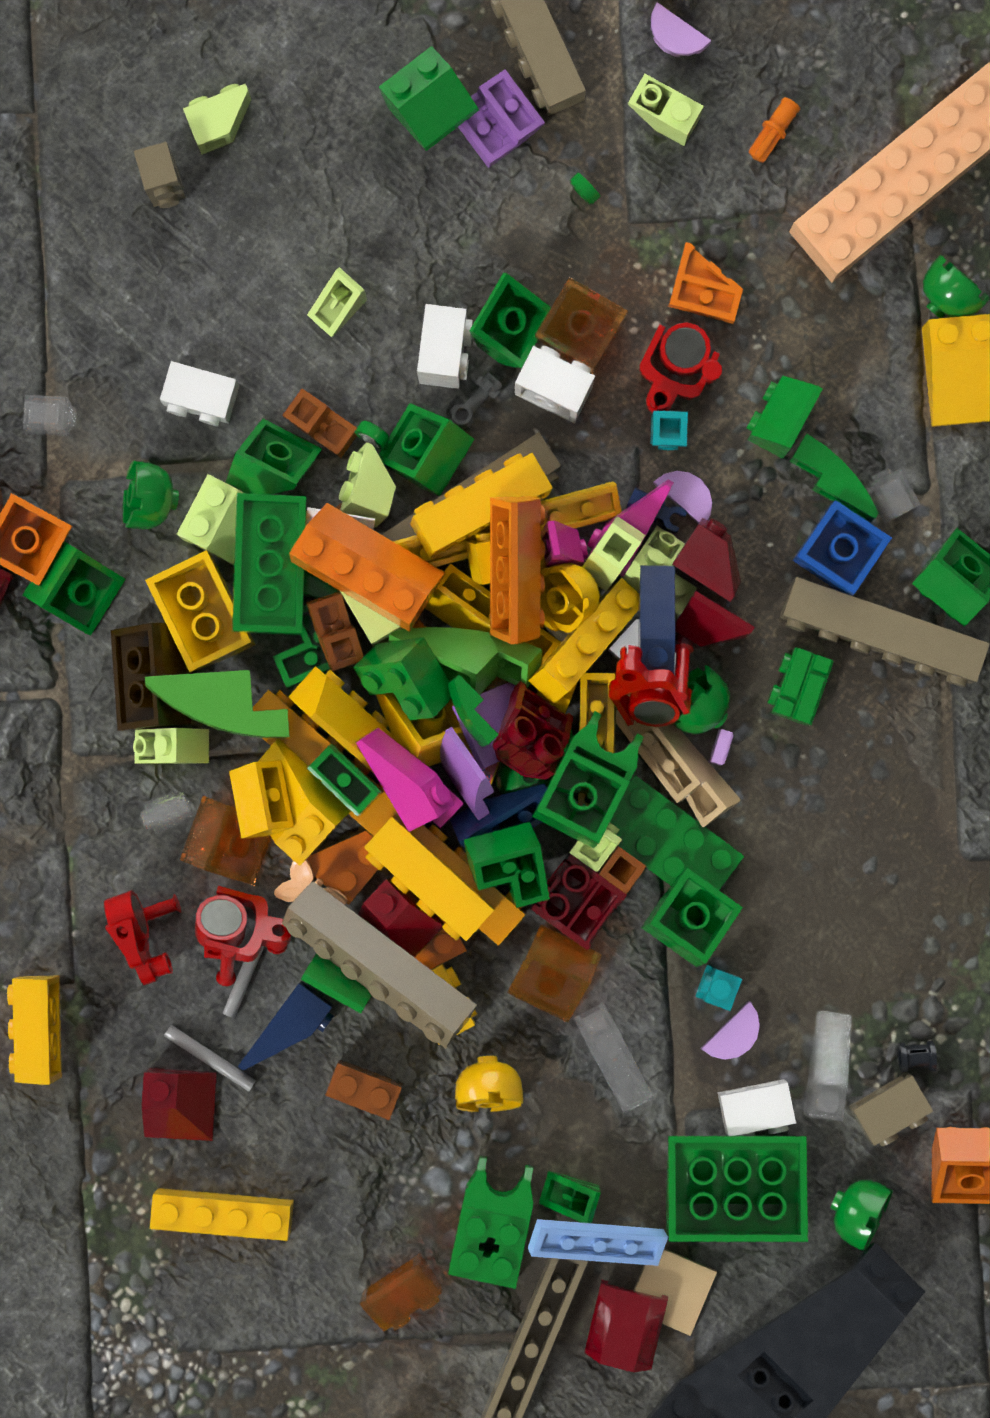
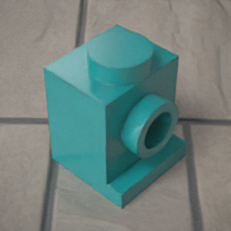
[650,411,688,450]
[695,965,742,1011]

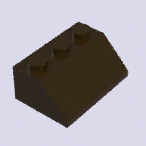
[111,623,191,731]

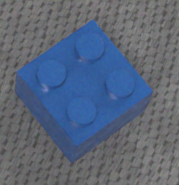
[792,500,892,596]

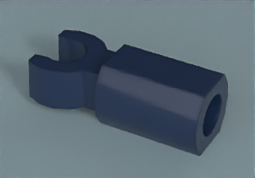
[626,487,687,533]

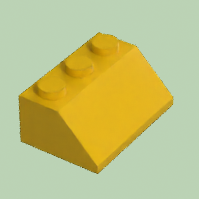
[145,550,256,673]
[288,666,394,773]
[7,975,62,1085]

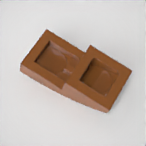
[282,389,357,458]
[306,592,363,671]

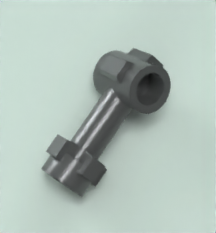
[450,373,502,430]

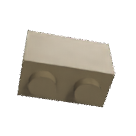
[134,142,186,208]
[848,1072,933,1147]

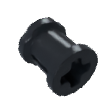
[897,1040,937,1073]

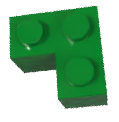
[273,604,331,690]
[353,637,451,720]
[464,822,550,908]

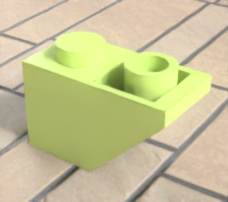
[628,73,704,146]
[183,84,251,154]
[339,442,396,527]
[582,516,645,591]
[623,526,685,593]
[133,728,209,764]

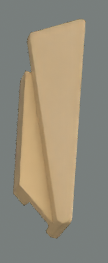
[616,693,741,827]

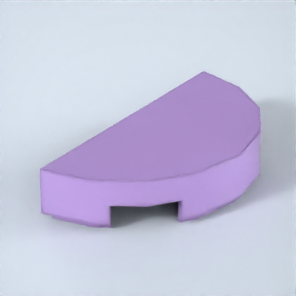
[651,2,711,57]
[653,471,712,524]
[701,1001,760,1060]

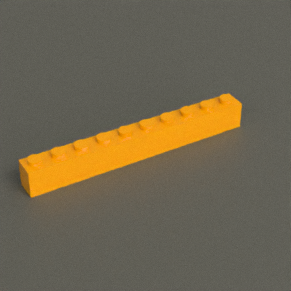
[253,689,526,946]

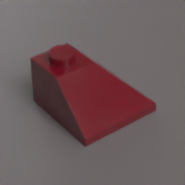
[672,518,741,602]
[675,591,755,649]
[357,878,444,958]
[142,1068,217,1141]

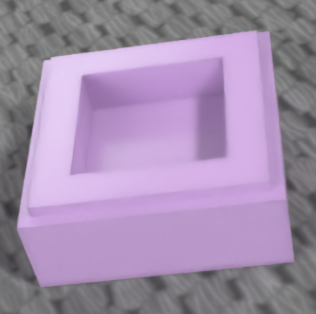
[708,729,734,766]

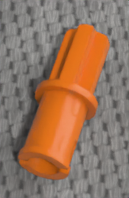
[749,97,801,163]

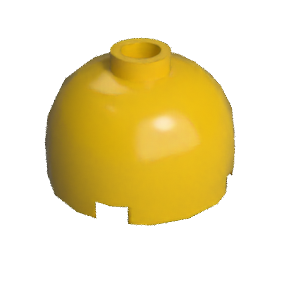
[540,563,600,633]
[455,1056,523,1112]

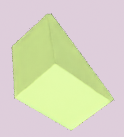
[307,267,367,337]

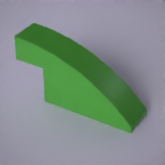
[389,627,542,695]
[145,670,290,738]

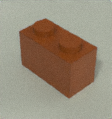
[325,1059,403,1120]

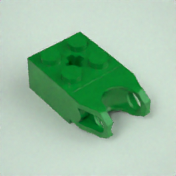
[532,711,644,849]
[448,1155,534,1289]

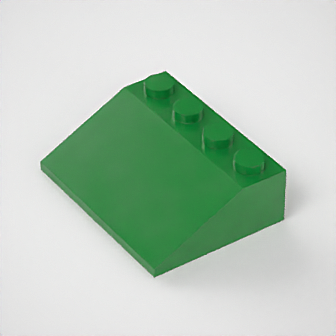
[666,1136,808,1242]

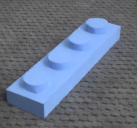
[528,1219,668,1266]

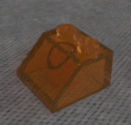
[535,277,628,375]
[180,796,271,885]
[507,925,602,1022]
[359,1253,442,1331]

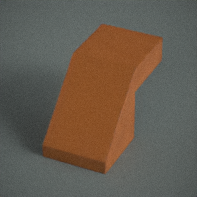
[597,846,646,894]

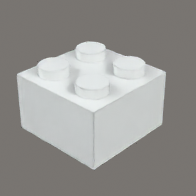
[417,304,473,389]
[515,346,595,424]

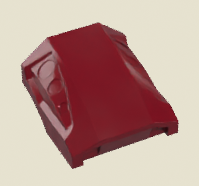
[492,681,574,780]
[530,853,627,951]
[584,1279,668,1372]

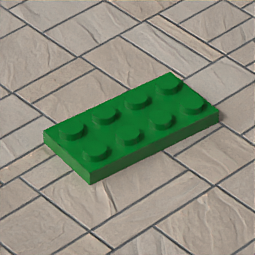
[232,493,306,635]
[610,775,744,890]

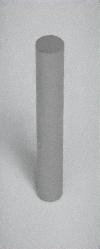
[223,946,264,1018]
[164,1025,257,1092]

